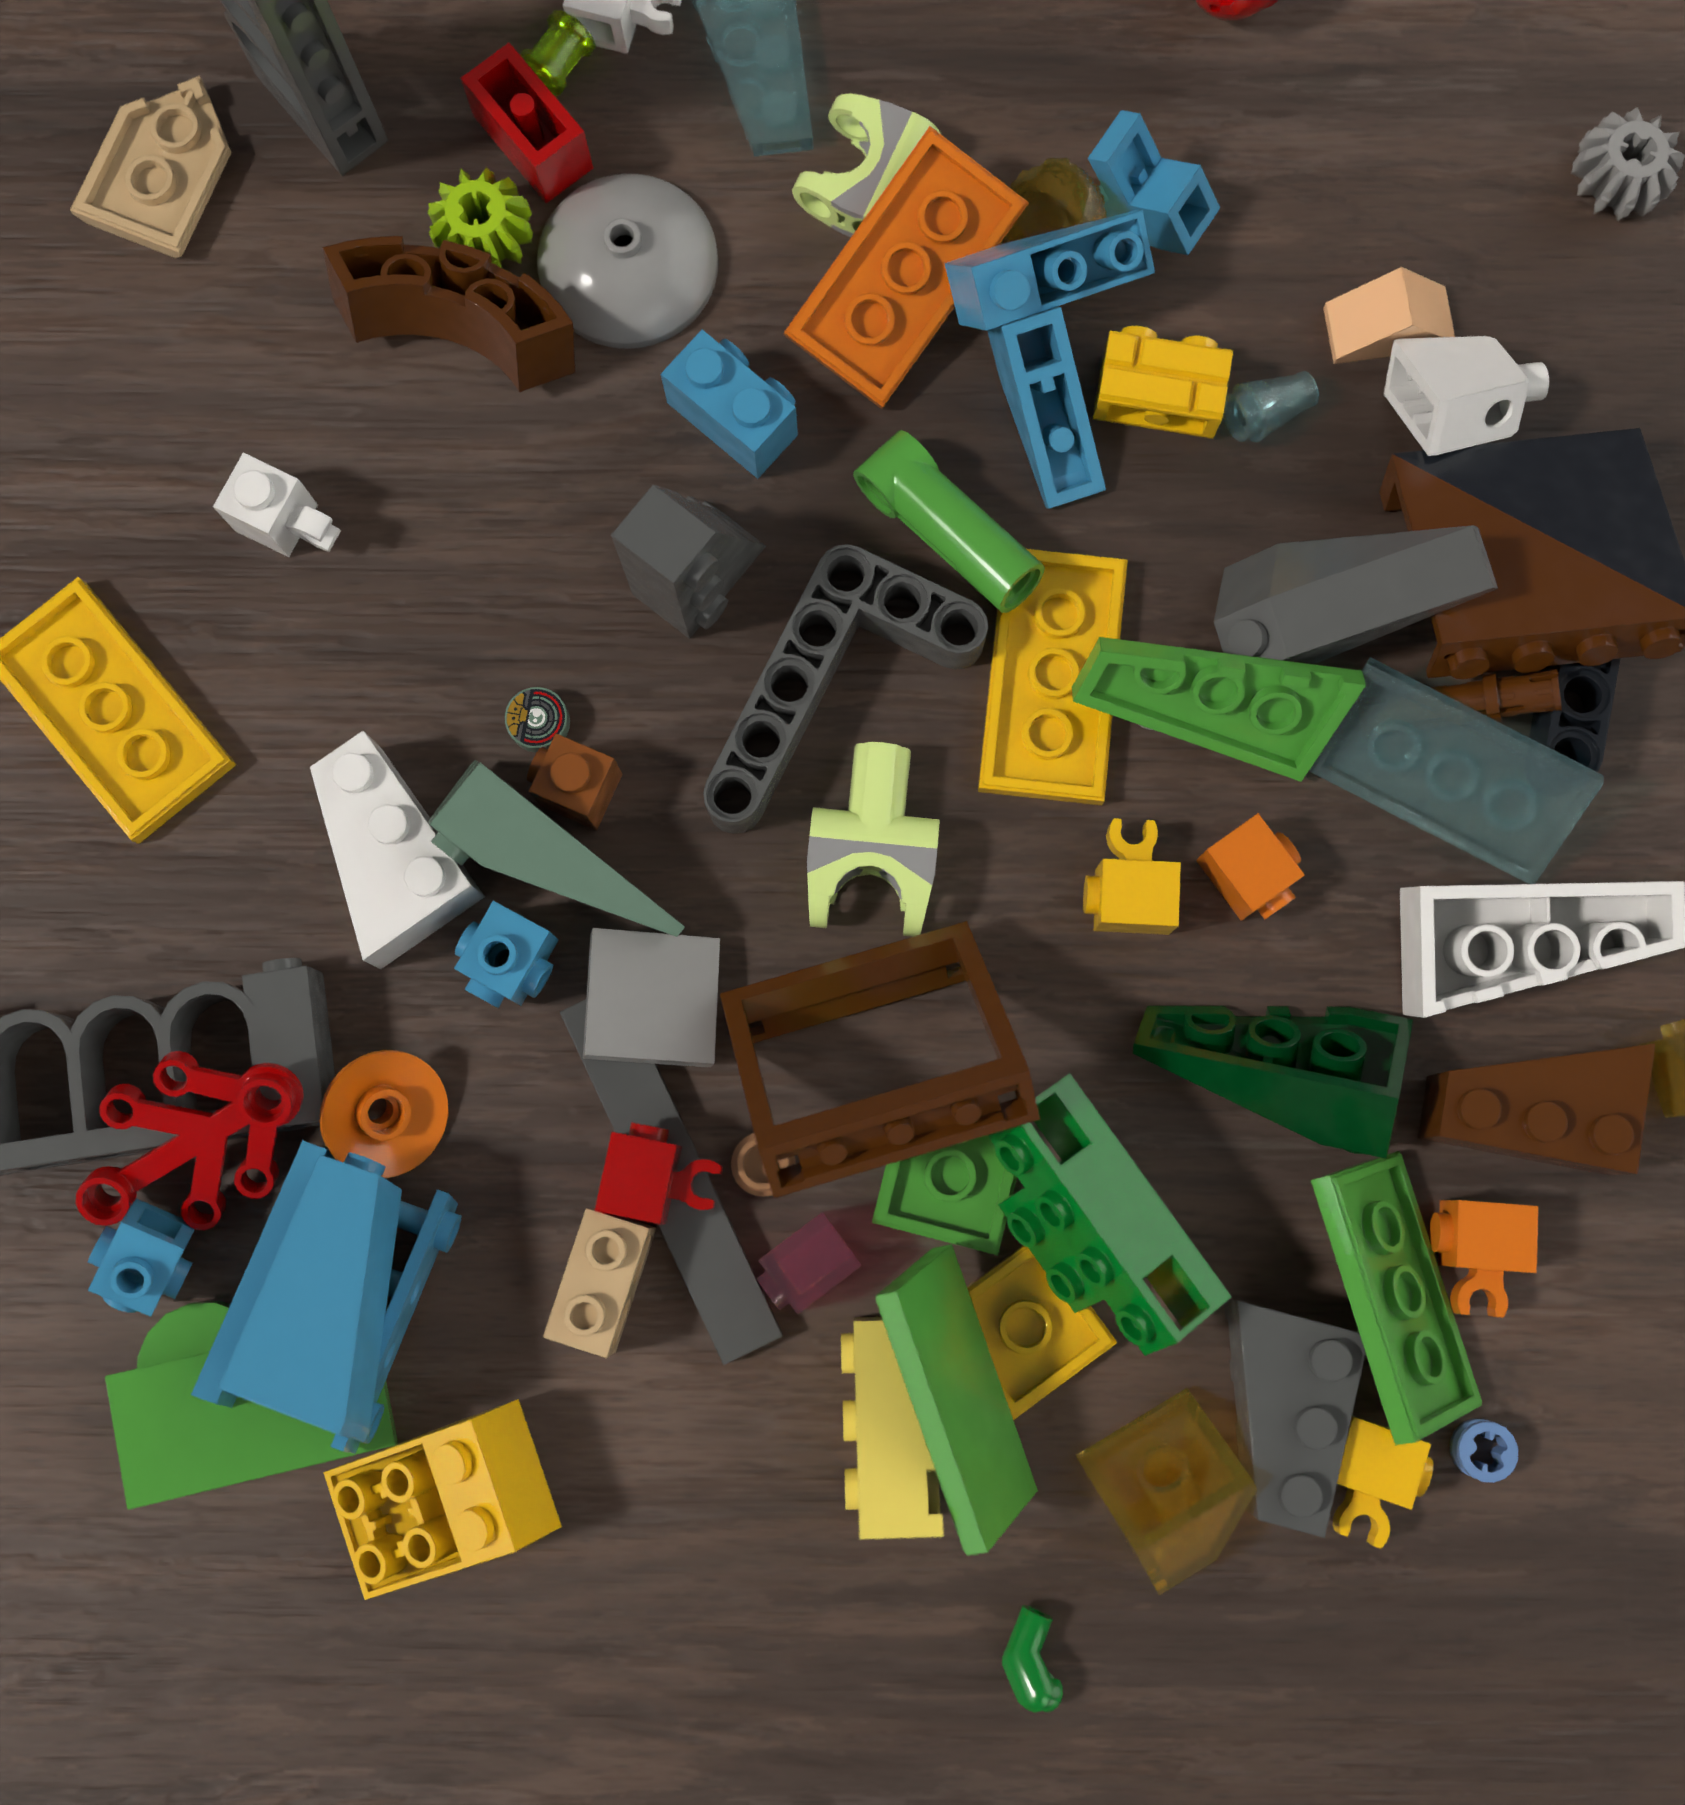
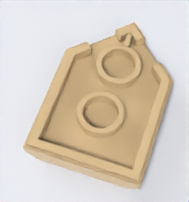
[70,76,232,258]

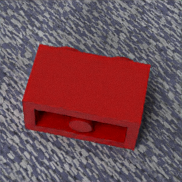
[460,42,593,204]

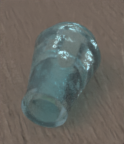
[1223,371,1319,442]

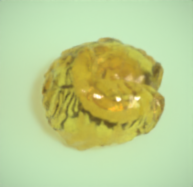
[1000,158,1107,244]

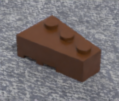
[1418,1043,1656,1175]

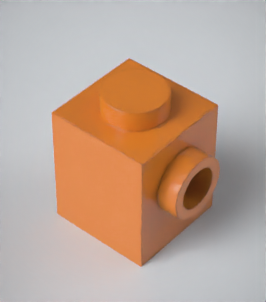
[1196,813,1305,921]

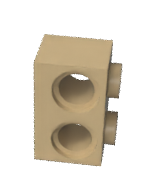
[543,1208,656,1358]

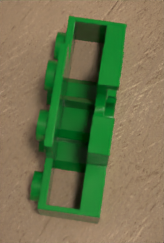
[987,1073,1231,1356]

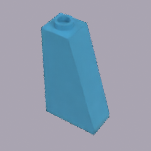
[218,1152,402,1442]

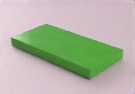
[1311,1151,1482,1445]
[875,1244,1038,1555]
[105,1352,398,1510]

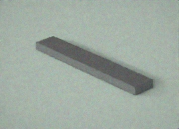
[560,999,783,1365]

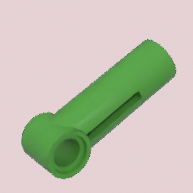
[853,430,1045,613]

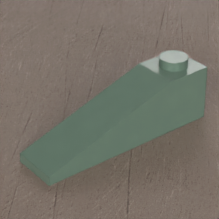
[428,760,685,937]

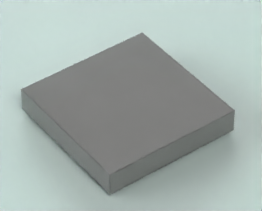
[583,928,720,1068]

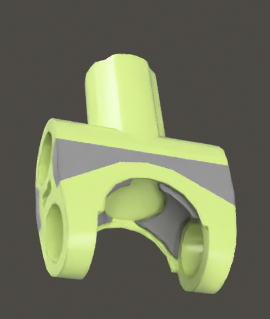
[792,93,941,237]
[807,742,940,937]

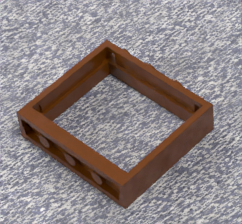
[720,921,1040,1198]

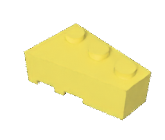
[841,1317,944,1539]

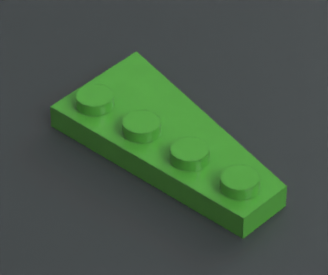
[1072,637,1366,782]

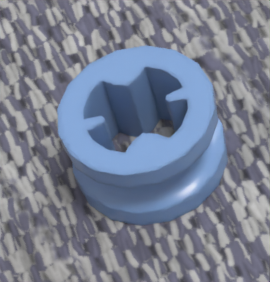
[1450,1418,1518,1483]

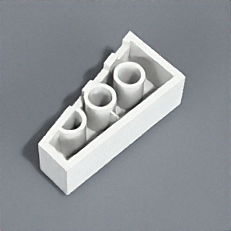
[1400,881,1685,1018]

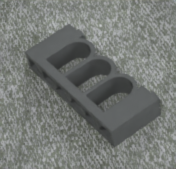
[219,0,389,176]
[0,958,335,1176]

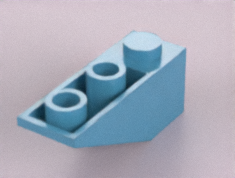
[944,209,1155,331]

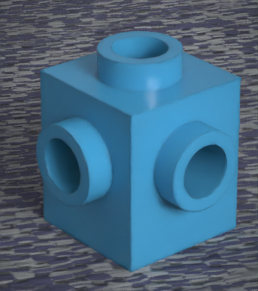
[454,901,559,1008]
[87,1198,195,1317]

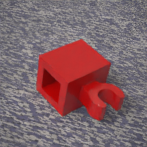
[595,1122,723,1224]

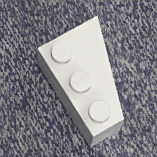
[310,731,485,969]

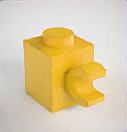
[1083,818,1181,935]
[1333,1415,1433,1549]

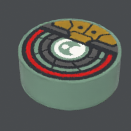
[505,687,570,753]

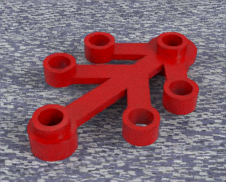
[75,1051,304,1230]

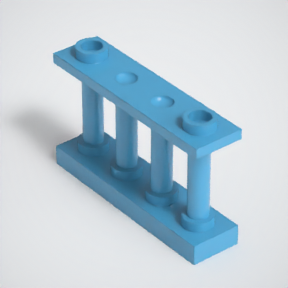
[191,1140,462,1454]

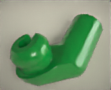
[1002,1605,1063,1713]

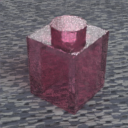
[757,1212,862,1314]

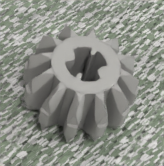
[1571,107,1685,221]

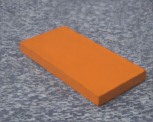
[784,126,1029,409]

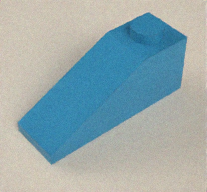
[987,307,1106,509]

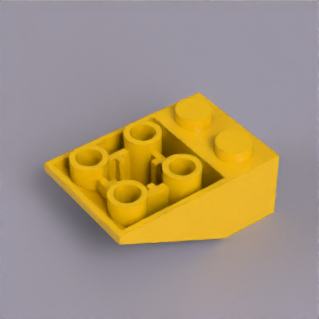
[323,1399,562,1600]

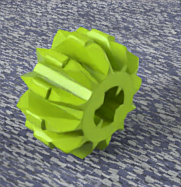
[428,167,533,268]

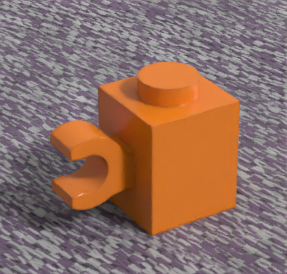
[1429,1200,1538,1318]

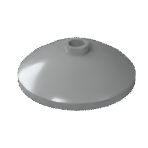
[537,174,718,349]

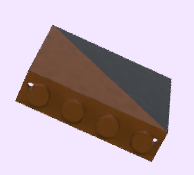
[1379,428,1685,679]

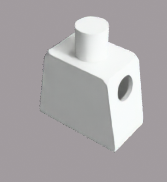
[1384,336,1549,456]

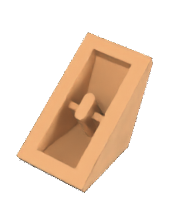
[1323,267,1455,364]

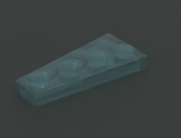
[691,0,813,157]

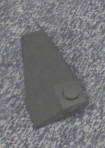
[1214,525,1498,664]

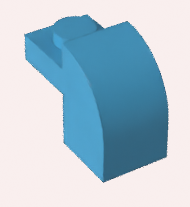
[1088,110,1220,255]

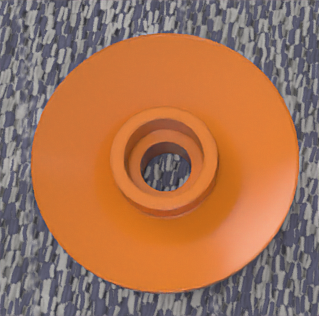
[320,1050,448,1178]

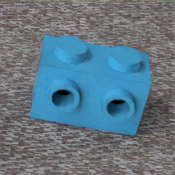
[661,329,798,479]

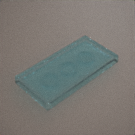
[1309,657,1604,884]

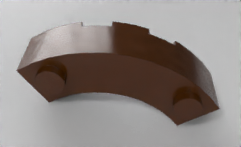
[323,236,575,392]

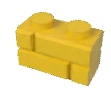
[1093,326,1233,439]

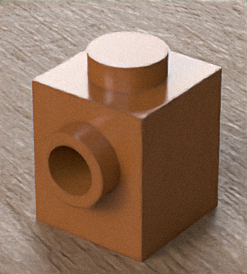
[527,733,623,830]

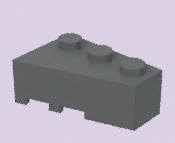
[611,484,766,639]
[1224,1299,1366,1538]

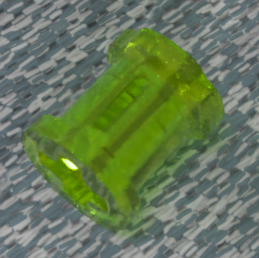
[520,9,596,96]

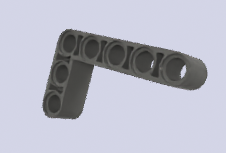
[703,544,988,834]

